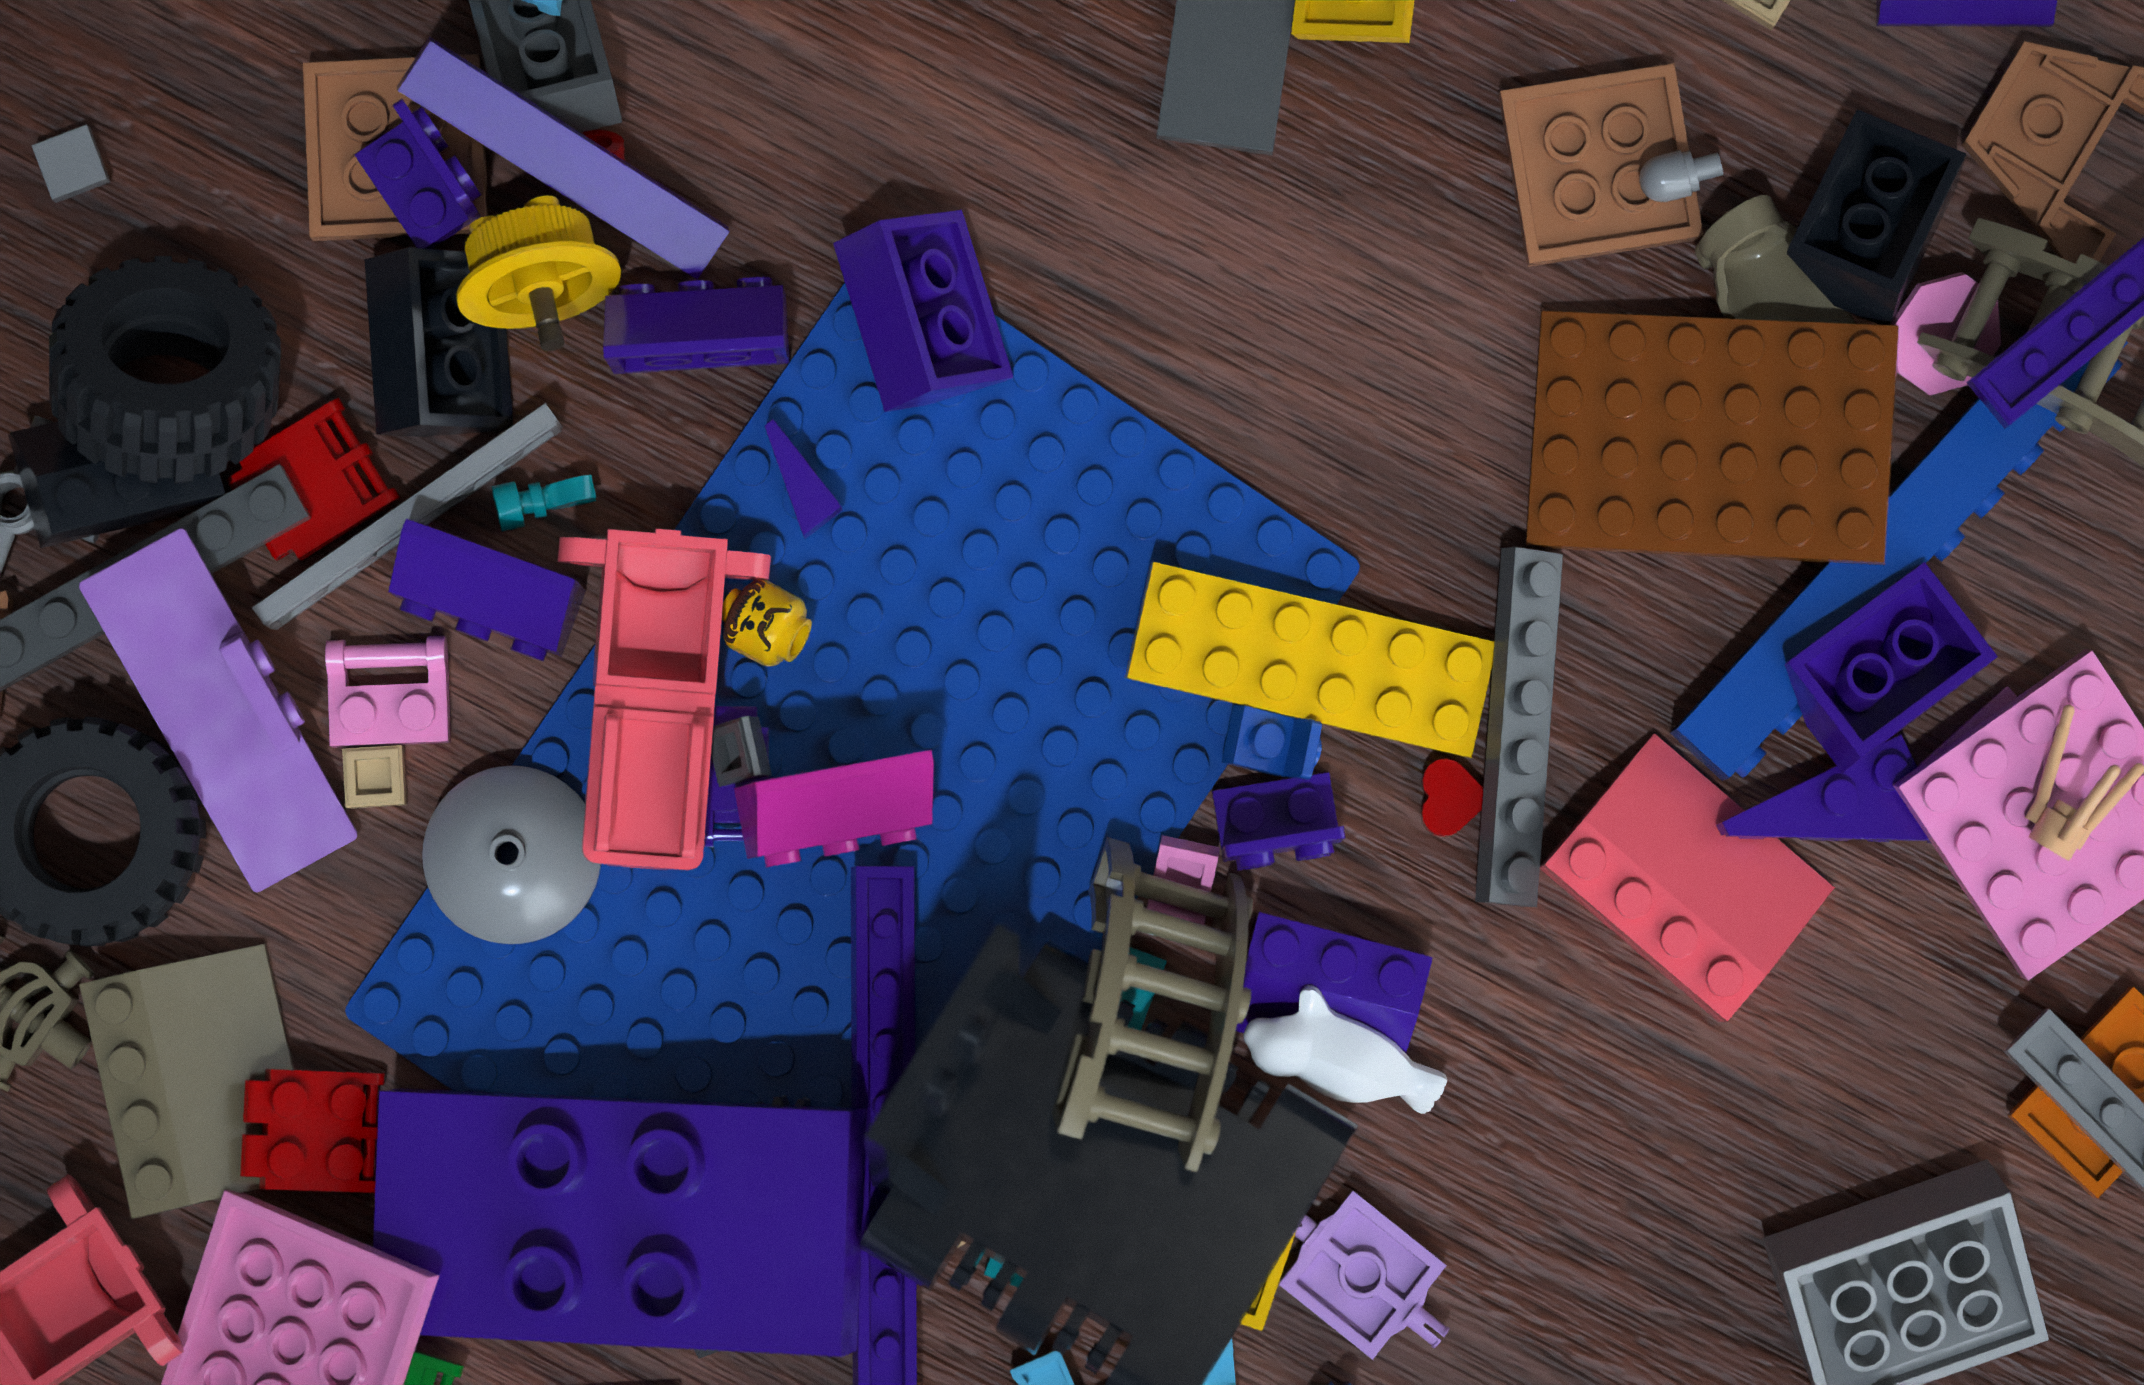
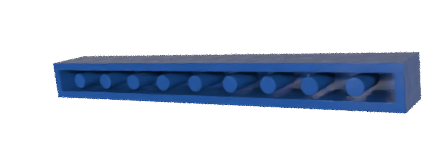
[1670,341,2128,781]

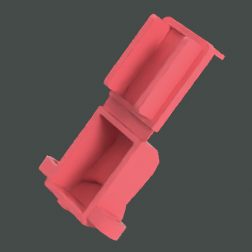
[557,529,771,870]
[0,1174,184,1385]

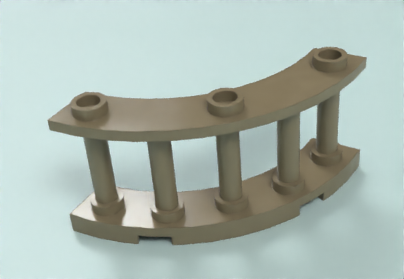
[1917,218,2144,468]
[1051,837,1253,1172]

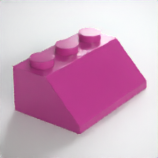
[734,750,934,867]

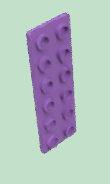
[79,528,358,892]

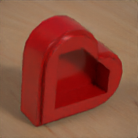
[1420,758,1483,837]

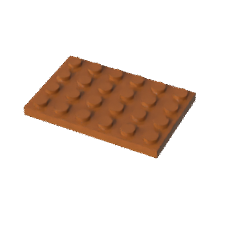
[1526,311,1899,565]

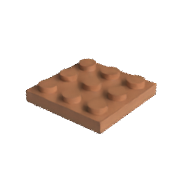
[303,54,488,241]
[1498,63,1704,267]

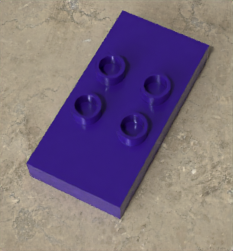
[373,1088,866,1357]

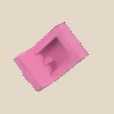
[1147,835,1220,925]

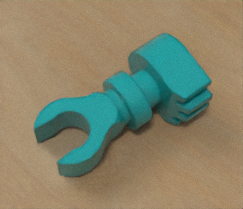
[491,475,597,532]

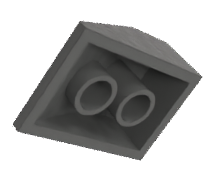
[469,0,622,133]

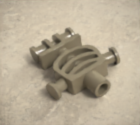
[0,934,94,1092]

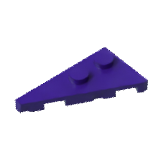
[1716,735,1931,843]

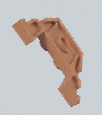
[1961,41,2144,264]

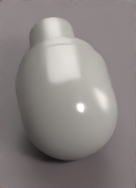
[1639,150,1723,202]

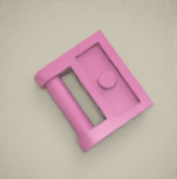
[325,636,451,748]

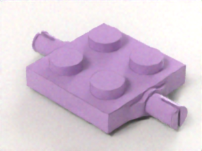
[1279,1190,1450,1360]

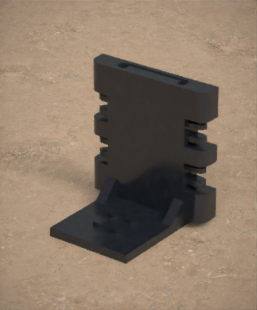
[860,924,1359,1385]

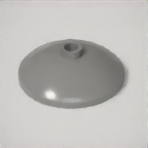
[422,766,601,944]

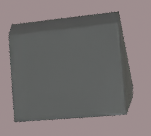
[711,716,772,787]

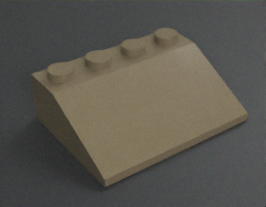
[79,944,294,1219]

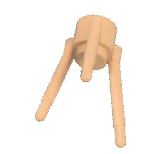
[2025,704,2144,861]

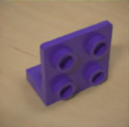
[354,99,481,249]
[1212,772,1346,871]

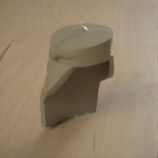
[1695,195,1856,324]

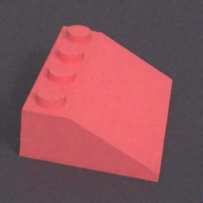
[1540,733,1835,1022]

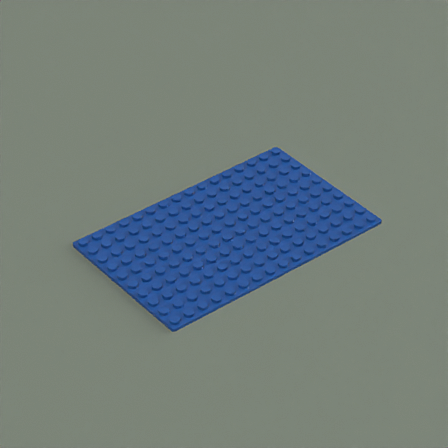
[345,283,1360,1108]

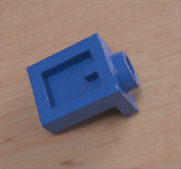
[1221,705,1322,780]

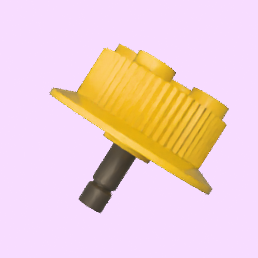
[456,196,621,351]

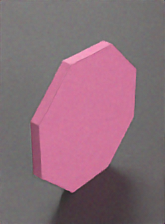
[1891,272,2001,396]

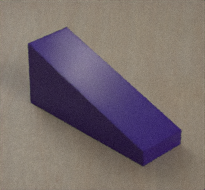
[764,419,843,539]

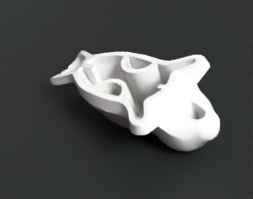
[1244,985,1447,1114]

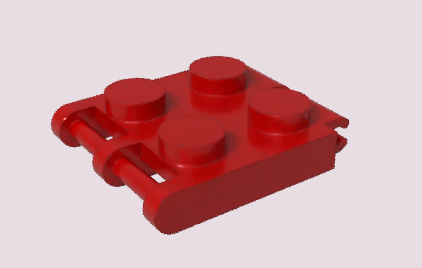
[226,398,401,561]
[240,1069,385,1193]

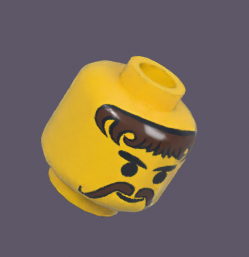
[722,579,812,667]

